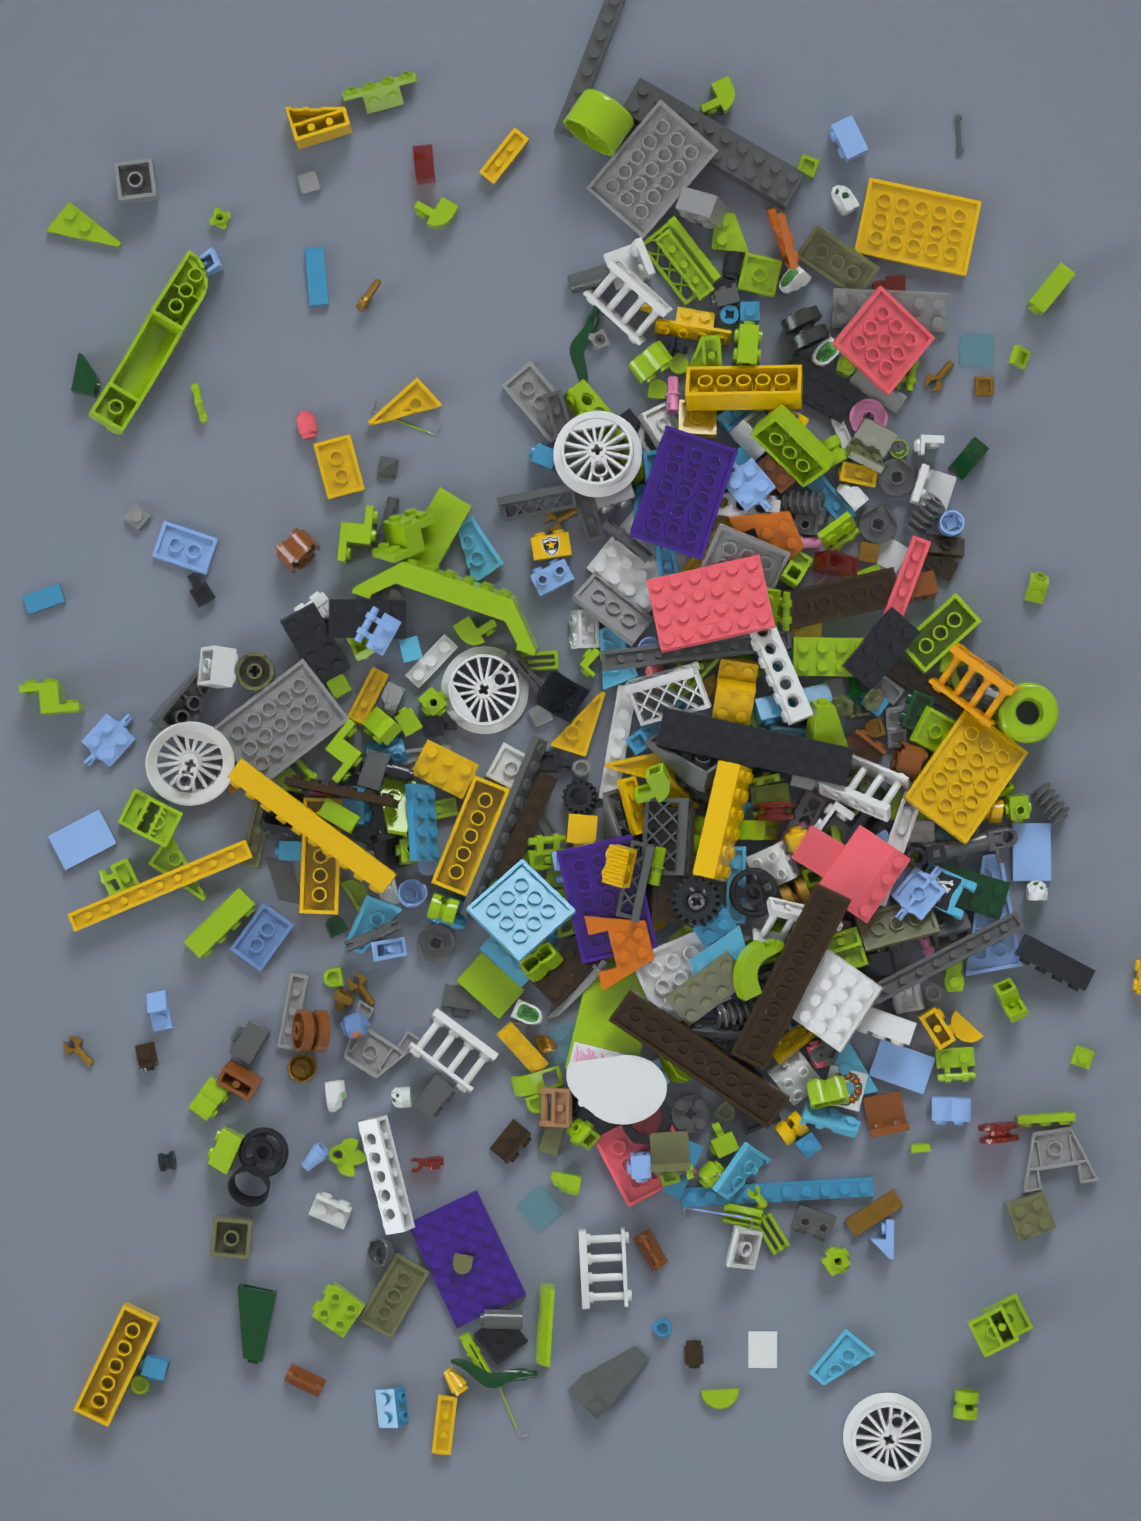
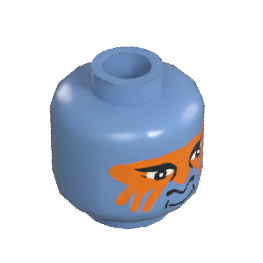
[341,1012,371,1040]

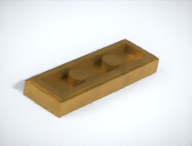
[845,1189,904,1237]

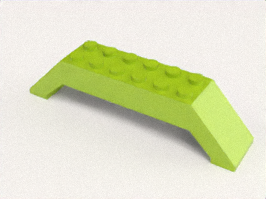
[352,556,539,656]

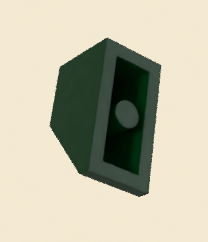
[71,353,102,397]
[948,436,990,480]

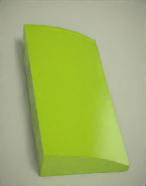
[408,487,473,566]
[535,1283,555,1367]

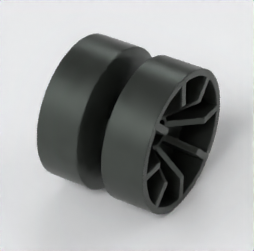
[781,305,831,353]

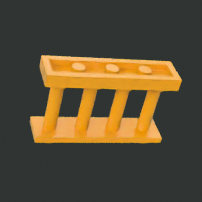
[928,643,1020,727]

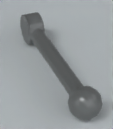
[954,114,964,155]

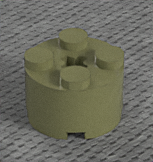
[235,652,276,692]

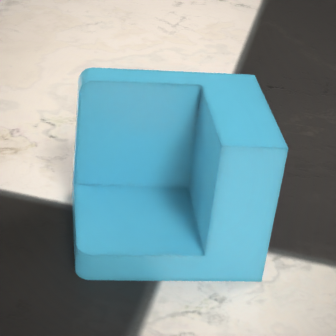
[399,636,423,664]

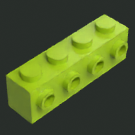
[184,888,256,958]

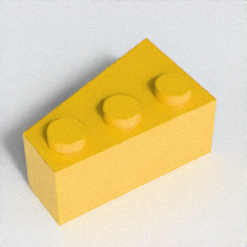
[285,107,353,150]

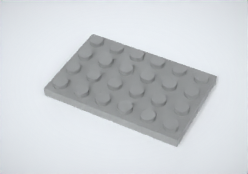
[586,99,719,239]
[214,659,349,780]

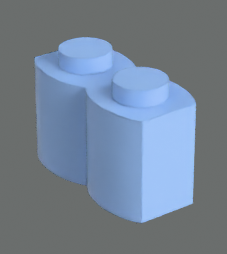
[930,1096,971,1125]

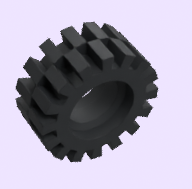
[562,780,599,815]

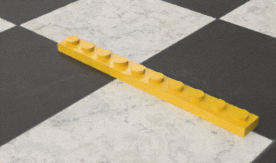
[67,840,253,932]

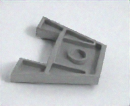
[344,999,421,1079]
[1022,1126,1099,1193]

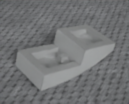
[884,706,907,748]

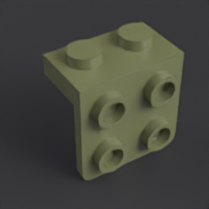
[650,1131,691,1176]

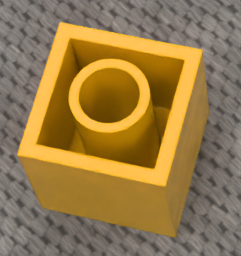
[567,814,598,846]

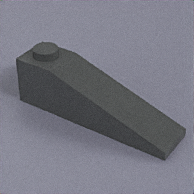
[149,666,212,745]
[645,733,729,793]
[602,788,650,862]
[569,1346,649,1419]

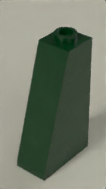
[238,1283,278,1364]

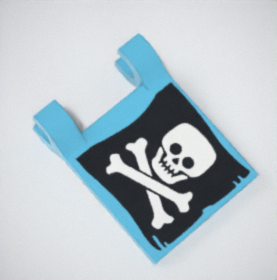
[925,864,977,920]

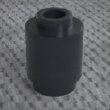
[722,251,744,281]
[385,761,414,784]

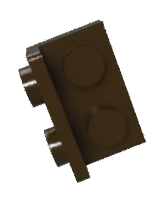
[489,1118,532,1164]

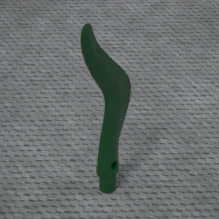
[570,306,600,383]
[451,1358,537,1388]

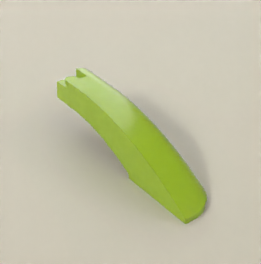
[89,250,208,435]

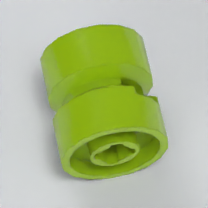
[822,434,849,469]
[427,893,460,925]
[953,1388,980,1420]

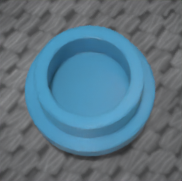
[653,1318,672,1338]

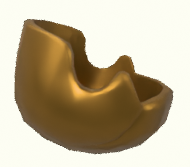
[287,1053,318,1083]

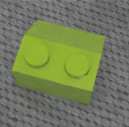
[207,1126,245,1174]

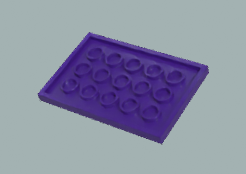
[629,425,738,560]
[556,834,658,964]
[410,1190,526,1328]

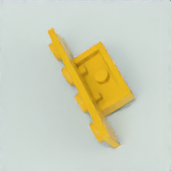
[654,307,732,346]

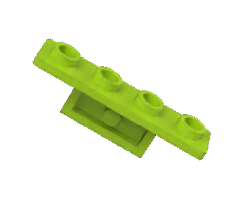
[342,71,417,114]

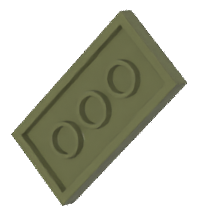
[798,224,880,289]
[854,903,940,953]
[665,951,736,1026]
[358,1252,430,1339]

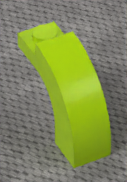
[733,938,784,1001]

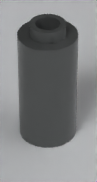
[567,265,610,294]
[480,1309,523,1329]

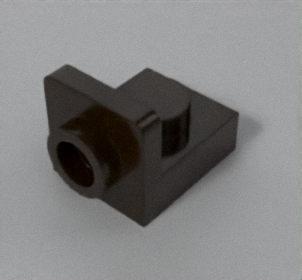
[135,1042,159,1072]

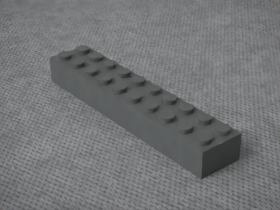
[623,78,806,211]

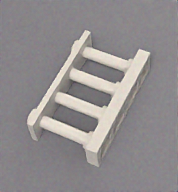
[583,257,673,346]
[818,754,910,822]
[752,896,843,945]
[408,1008,498,1093]
[578,1227,632,1309]

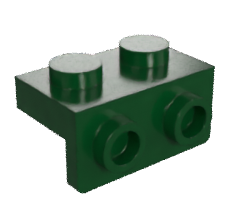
[898,690,935,731]

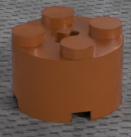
[275,528,320,573]
[889,741,928,782]

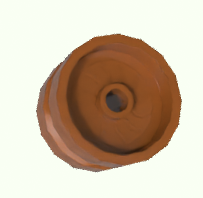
[292,1009,331,1052]

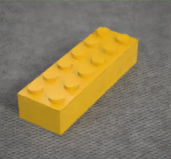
[685,365,803,411]
[692,760,753,882]
[431,775,510,896]
[299,797,343,915]
[73,1302,161,1427]

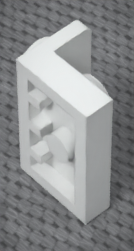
[913,435,945,457]
[568,610,600,649]
[308,1191,353,1230]

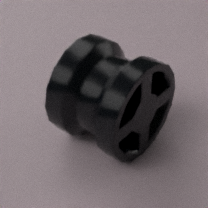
[158,1151,177,1172]

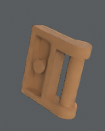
[539,1087,572,1128]

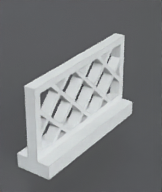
[623,661,711,726]

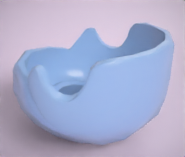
[397,879,428,908]

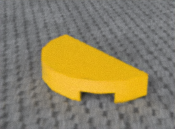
[950,1010,984,1043]

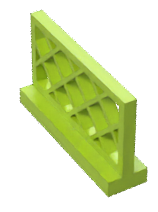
[643,216,723,306]

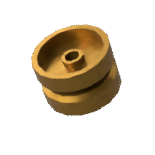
[778,874,810,905]

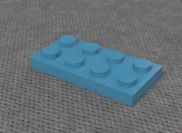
[405,784,440,863]

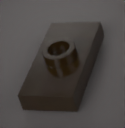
[926,534,965,559]
[923,554,959,581]

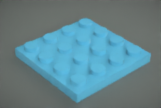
[466,859,576,963]

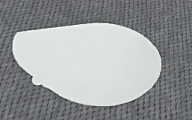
[566,1055,667,1125]

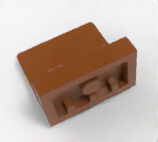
[846,728,887,764]
[863,1091,910,1138]

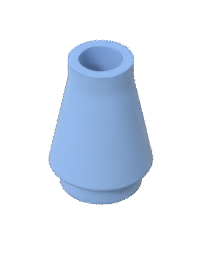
[302,1143,329,1171]

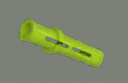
[459,1332,492,1388]

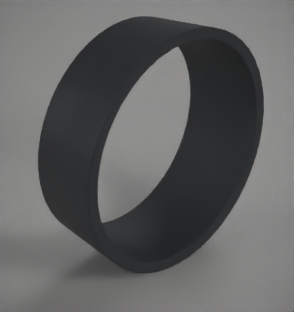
[228,1165,270,1207]

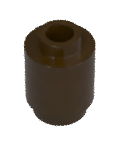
[684,1340,704,1369]

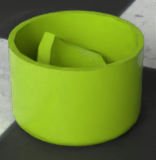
[563,89,634,156]
[993,682,1059,744]

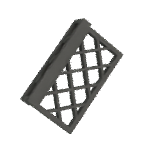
[641,798,693,877]

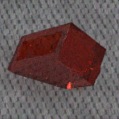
[413,144,436,185]
[812,550,859,577]

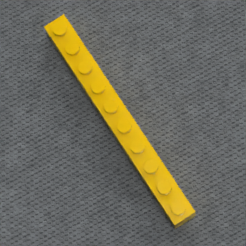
[228,759,398,894]

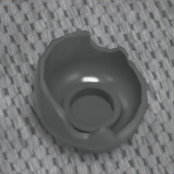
[367,1237,394,1267]

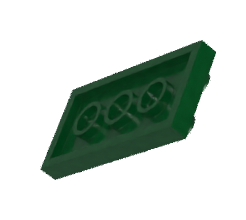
[935,862,1011,920]

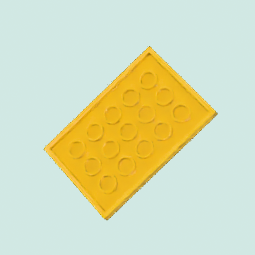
[854,178,982,277]
[903,709,1029,844]

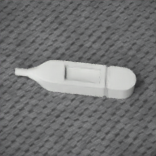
[831,419,856,464]

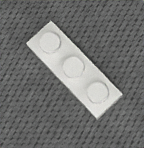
[405,634,458,689]

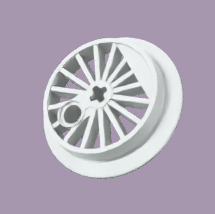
[553,411,642,497]
[441,646,529,734]
[145,721,235,806]
[843,1392,931,1482]

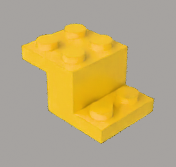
[711,657,759,725]

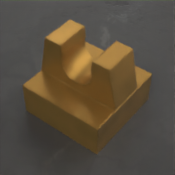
[333,987,355,1011]

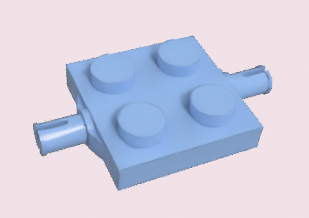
[726,458,776,513]
[81,713,136,767]
[891,866,946,921]

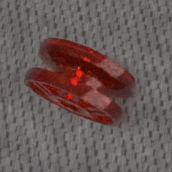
[755,801,796,821]
[977,1121,1020,1144]

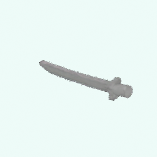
[547,959,609,1019]

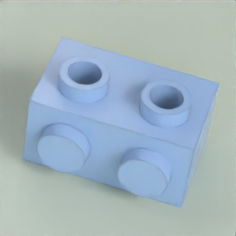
[829,115,868,163]
[530,558,574,598]
[627,1151,651,1182]

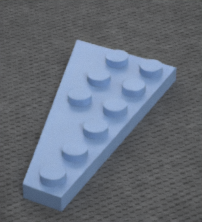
[965,853,1022,976]

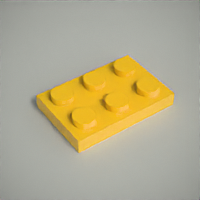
[313,434,365,500]
[413,739,479,799]

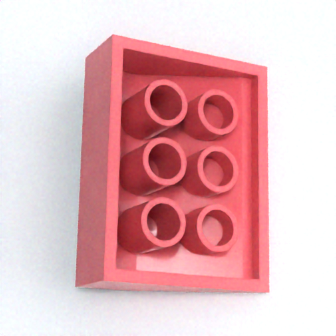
[819,825,911,923]

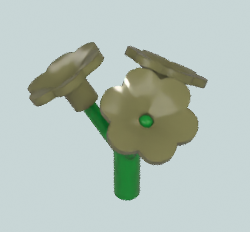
[832,677,884,720]

